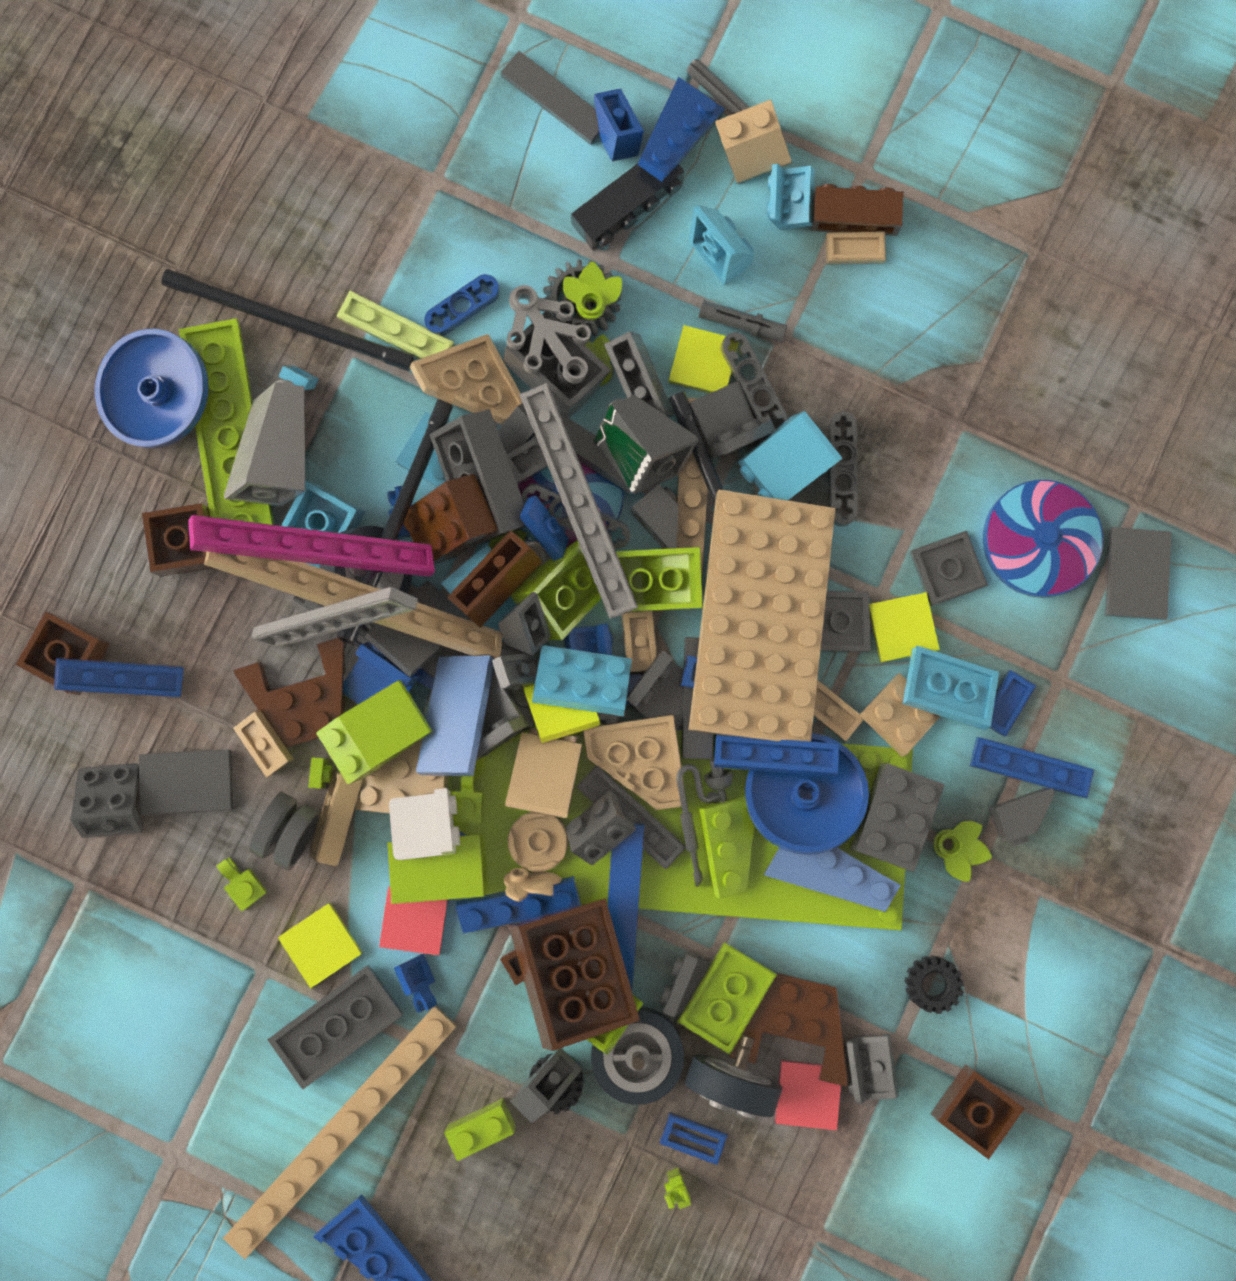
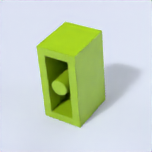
[444,1098,516,1161]

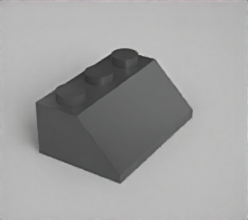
[503,312,611,418]

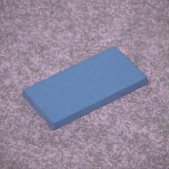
[416,655,494,776]

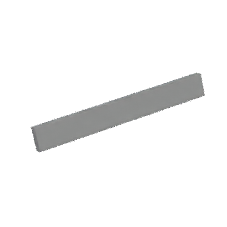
[519,383,638,619]
[251,587,418,648]

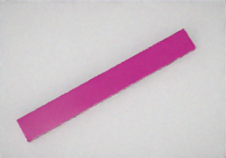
[188,515,435,577]

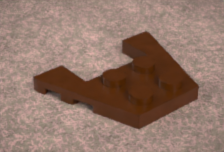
[233,638,347,748]
[729,973,847,1087]

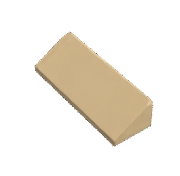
[309,770,362,866]

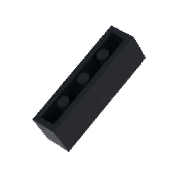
[571,163,685,251]

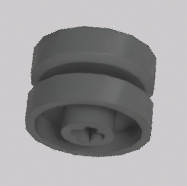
[249,792,321,871]

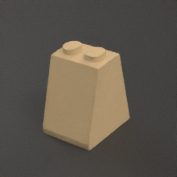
[505,728,582,818]

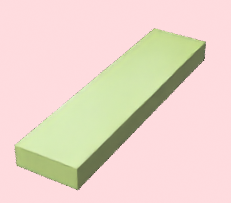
[337,291,455,359]

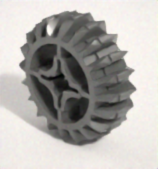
[543,259,621,338]

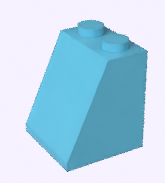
[738,411,842,501]

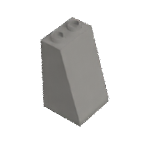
[224,380,305,506]

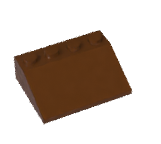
[509,898,640,1051]

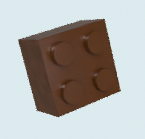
[142,503,213,577]
[15,611,110,695]
[930,1064,1025,1160]

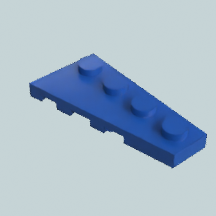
[638,76,725,182]

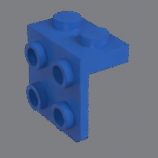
[343,642,420,704]

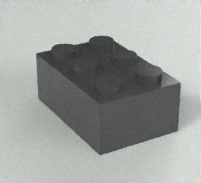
[850,763,945,872]

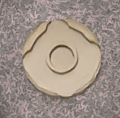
[508,811,568,872]

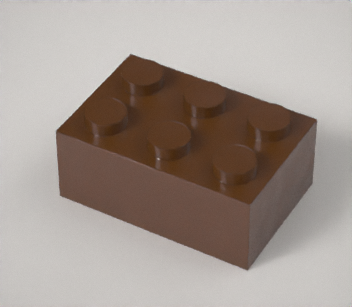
[404,474,498,565]

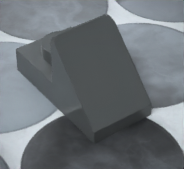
[492,653,540,694]

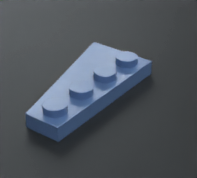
[763,848,901,912]

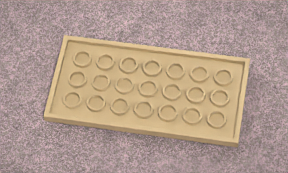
[689,490,836,742]

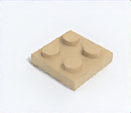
[859,673,941,757]

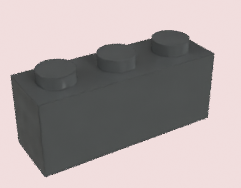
[604,331,675,417]

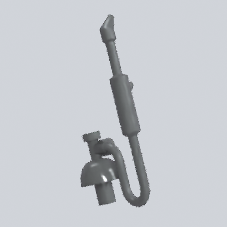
[676,758,733,887]

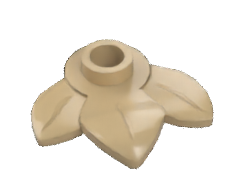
[504,868,561,902]

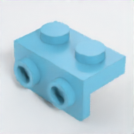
[767,164,815,230]

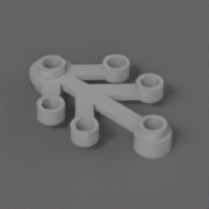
[507,285,591,384]

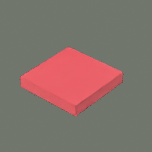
[379,886,448,956]
[775,1060,841,1130]

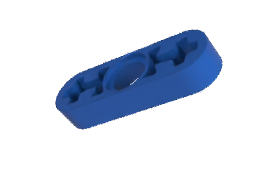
[424,274,500,336]

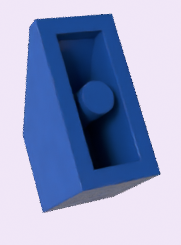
[594,88,644,162]

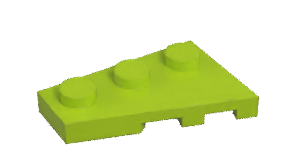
[699,796,754,899]

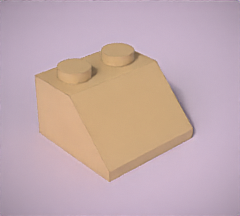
[715,99,792,184]

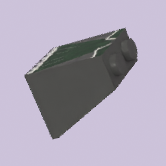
[594,395,699,495]

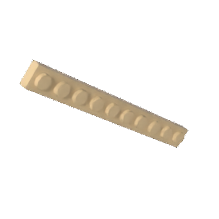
[204,552,503,659]
[223,1006,457,1260]

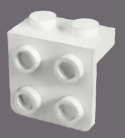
[389,788,460,860]

